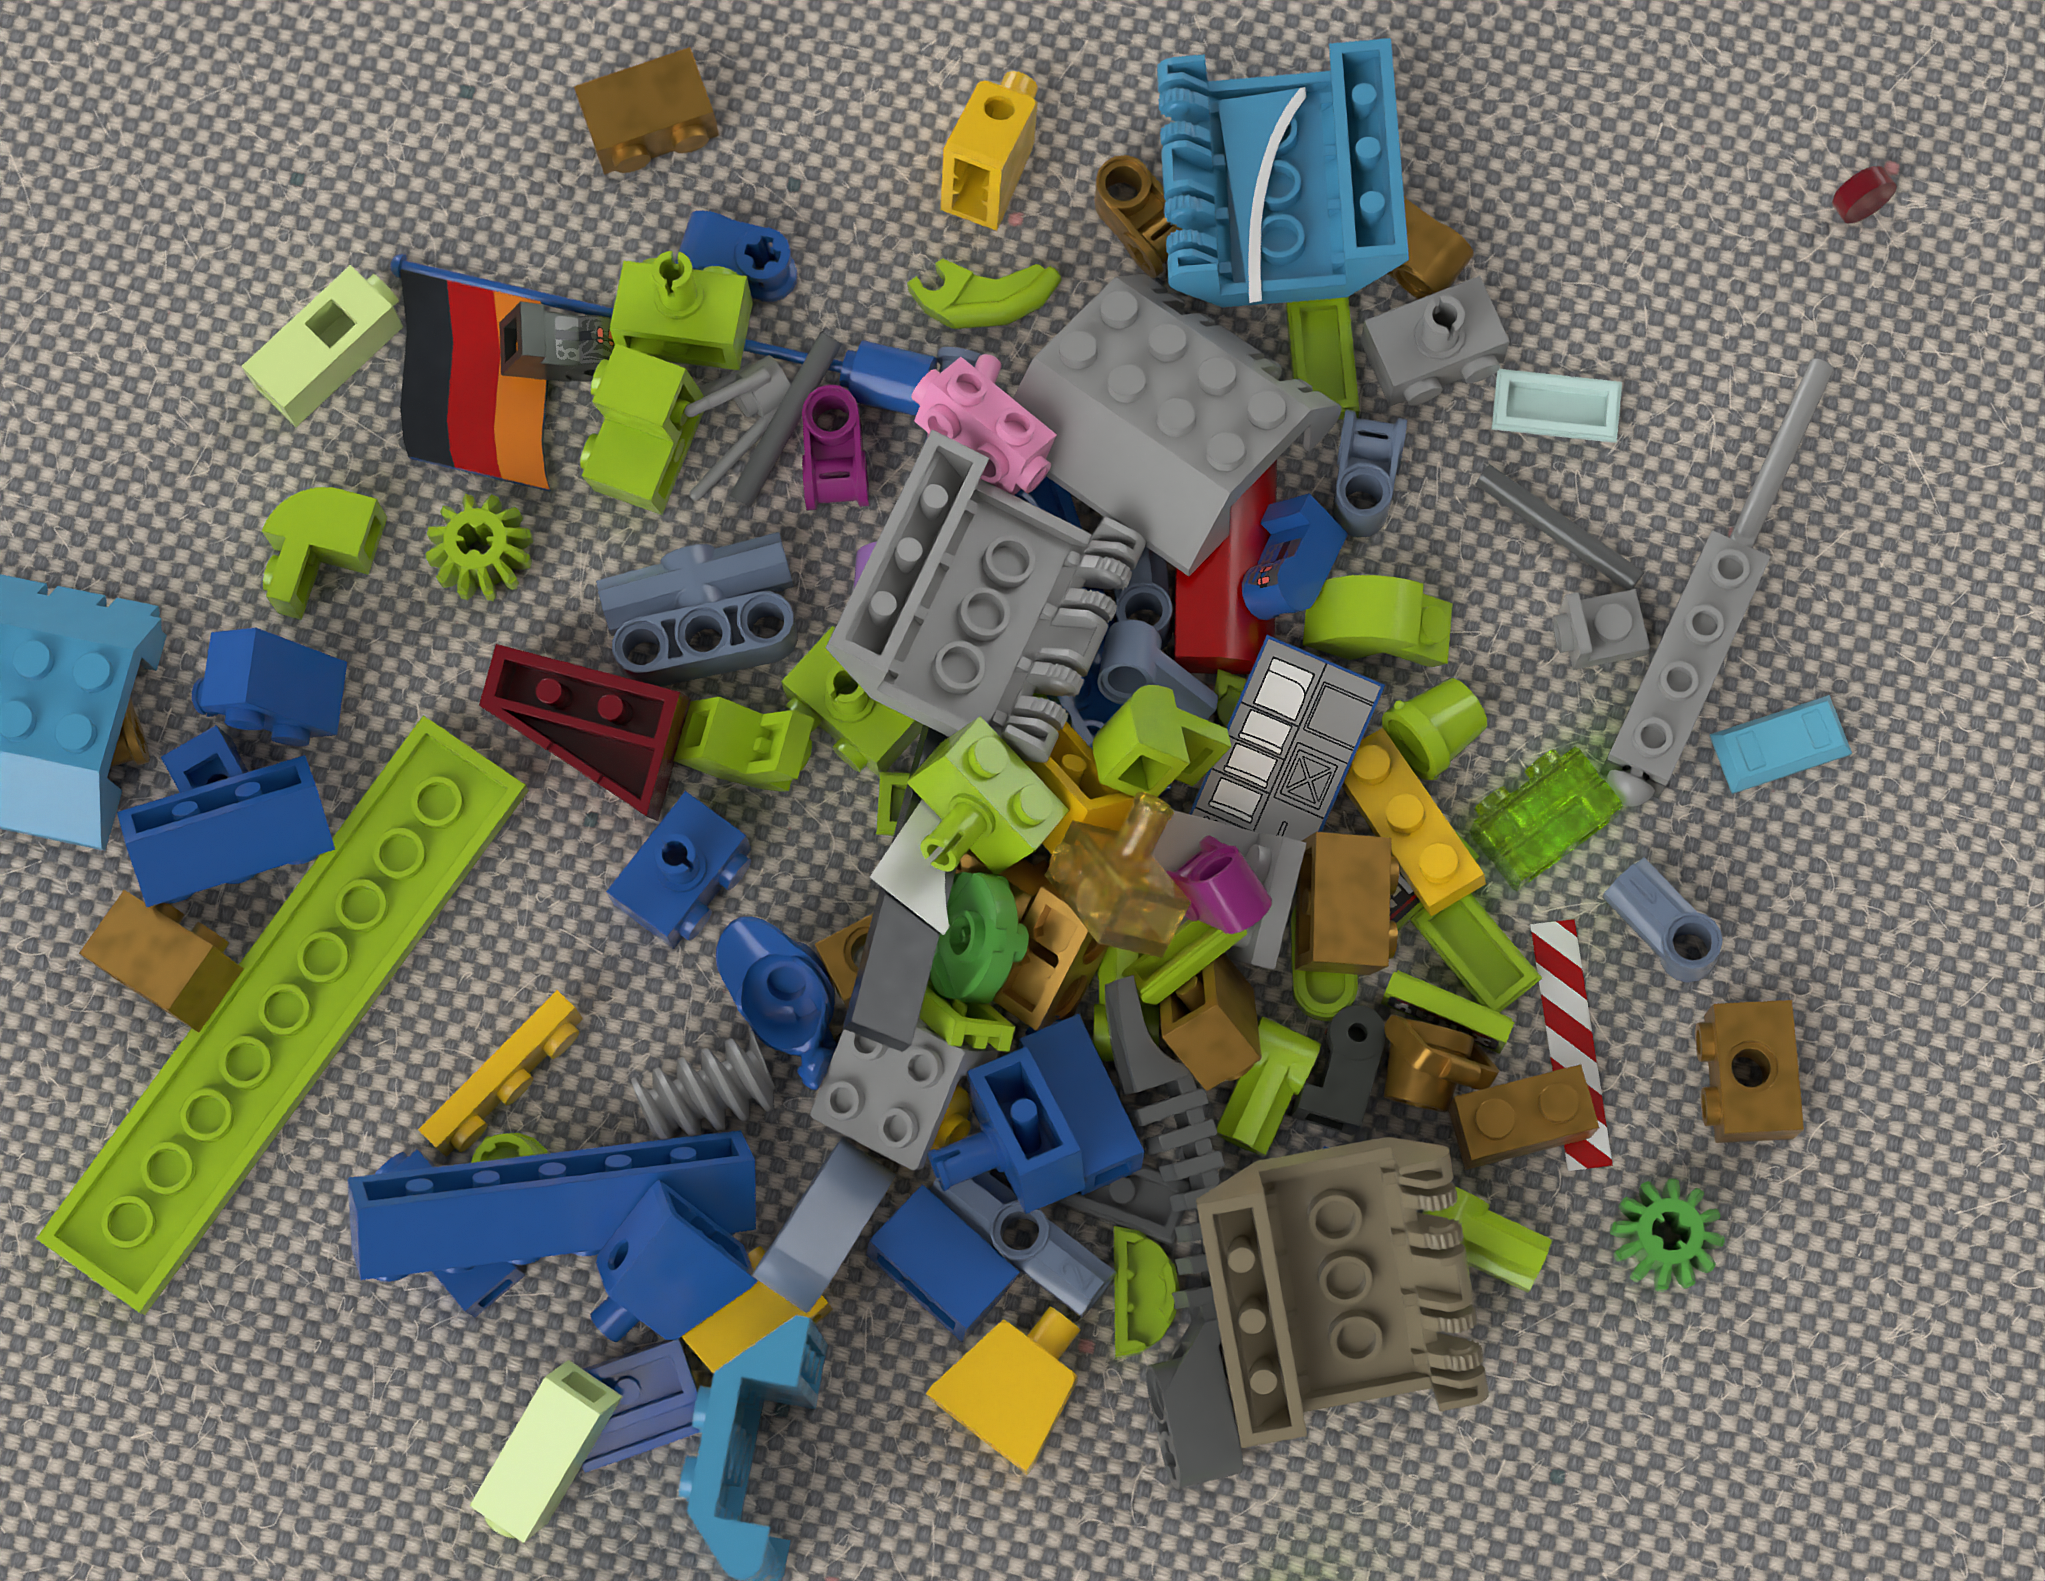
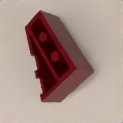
[479,644,692,821]

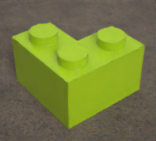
[580,344,704,515]

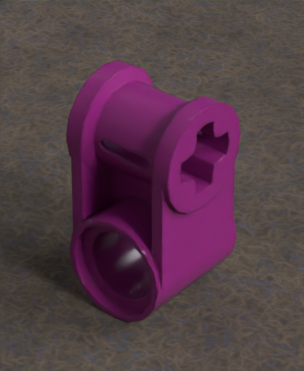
[802,385,869,511]
[1158,835,1272,934]

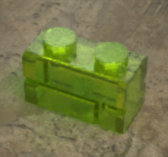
[1469,746,1623,892]

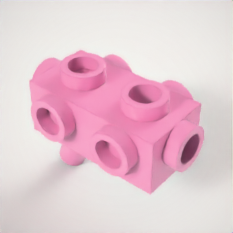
[911,354,1057,495]

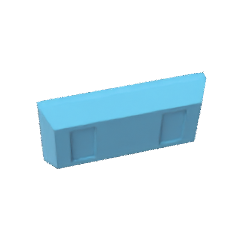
[1710,695,1852,794]

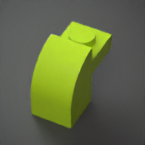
[262,487,388,620]
[1303,575,1453,668]
[1093,685,1232,803]
[673,697,815,792]

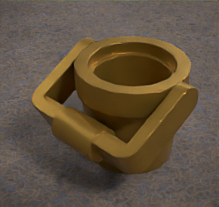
[1383,1015,1499,1113]

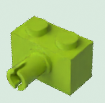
[609,251,753,371]
[781,626,923,778]
[906,716,1069,874]

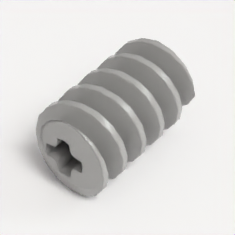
[631,1030,775,1140]

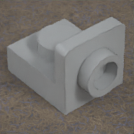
[1552,589,1650,670]

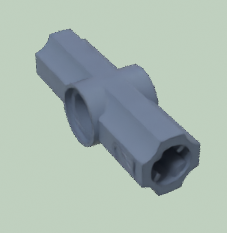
[596,532,794,636]
[930,1172,1116,1318]

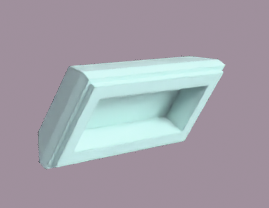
[1491,369,1622,443]

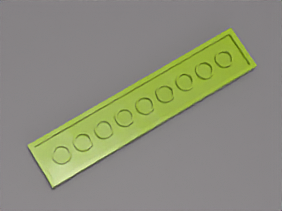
[36,715,529,1315]

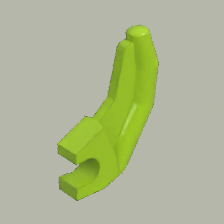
[907,258,1062,329]

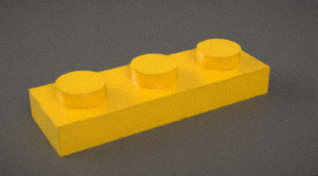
[1342,727,1486,917]
[418,990,583,1157]

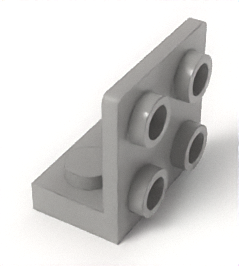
[1130,809,1306,970]
[811,1018,998,1170]

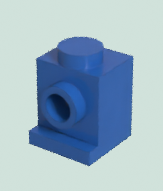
[161,725,249,793]

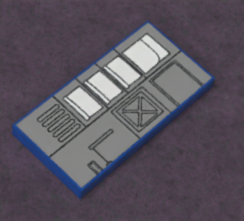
[1189,635,1385,900]

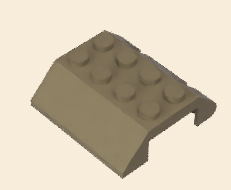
[1196,1137,1489,1448]

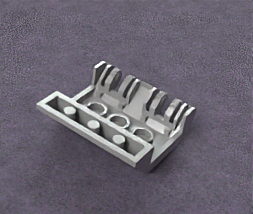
[1013,274,1341,576]
[826,429,1146,762]

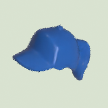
[716,916,838,1090]

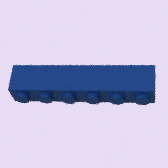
[348,1130,756,1282]

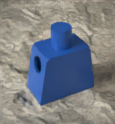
[590,1179,758,1342]

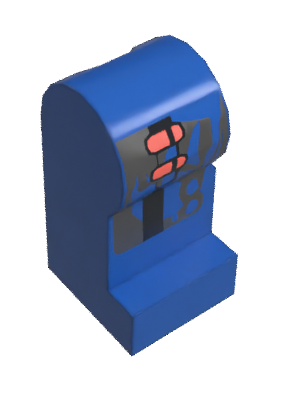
[1242,493,1348,620]

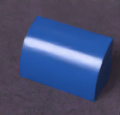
[866,1184,1020,1343]

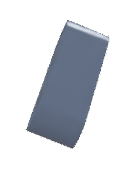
[612,591,798,687]
[751,1138,896,1313]

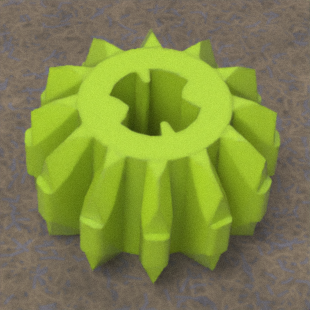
[425,494,533,601]

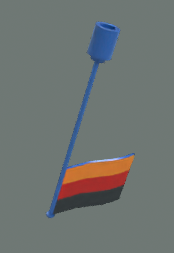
[390,254,937,492]

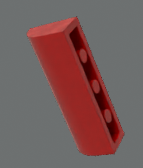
[1174,459,1277,674]

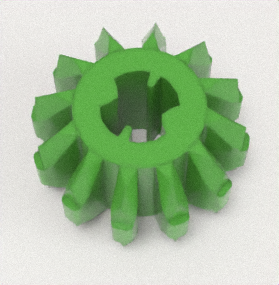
[1610,1178,1724,1292]

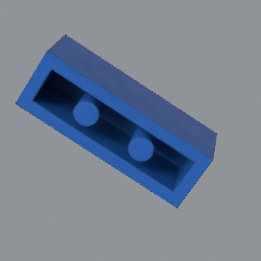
[117,755,335,907]

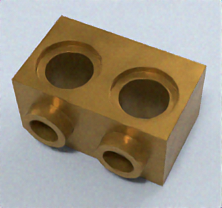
[993,877,1127,1031]

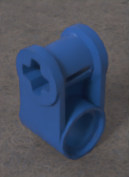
[675,210,798,302]

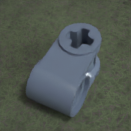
[1332,410,1408,537]

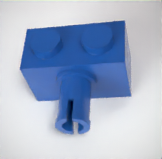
[192,628,347,746]
[606,791,752,949]
[928,1046,1086,1214]

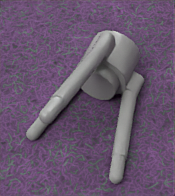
[684,355,791,501]

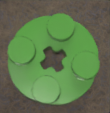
[929,872,1029,1004]

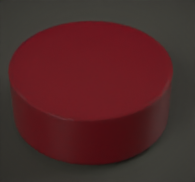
[1832,166,1897,224]

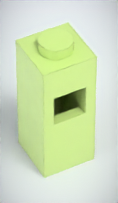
[241,265,403,427]
[470,1360,623,1543]

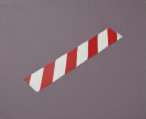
[1530,919,1613,1171]

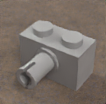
[1360,276,1510,407]

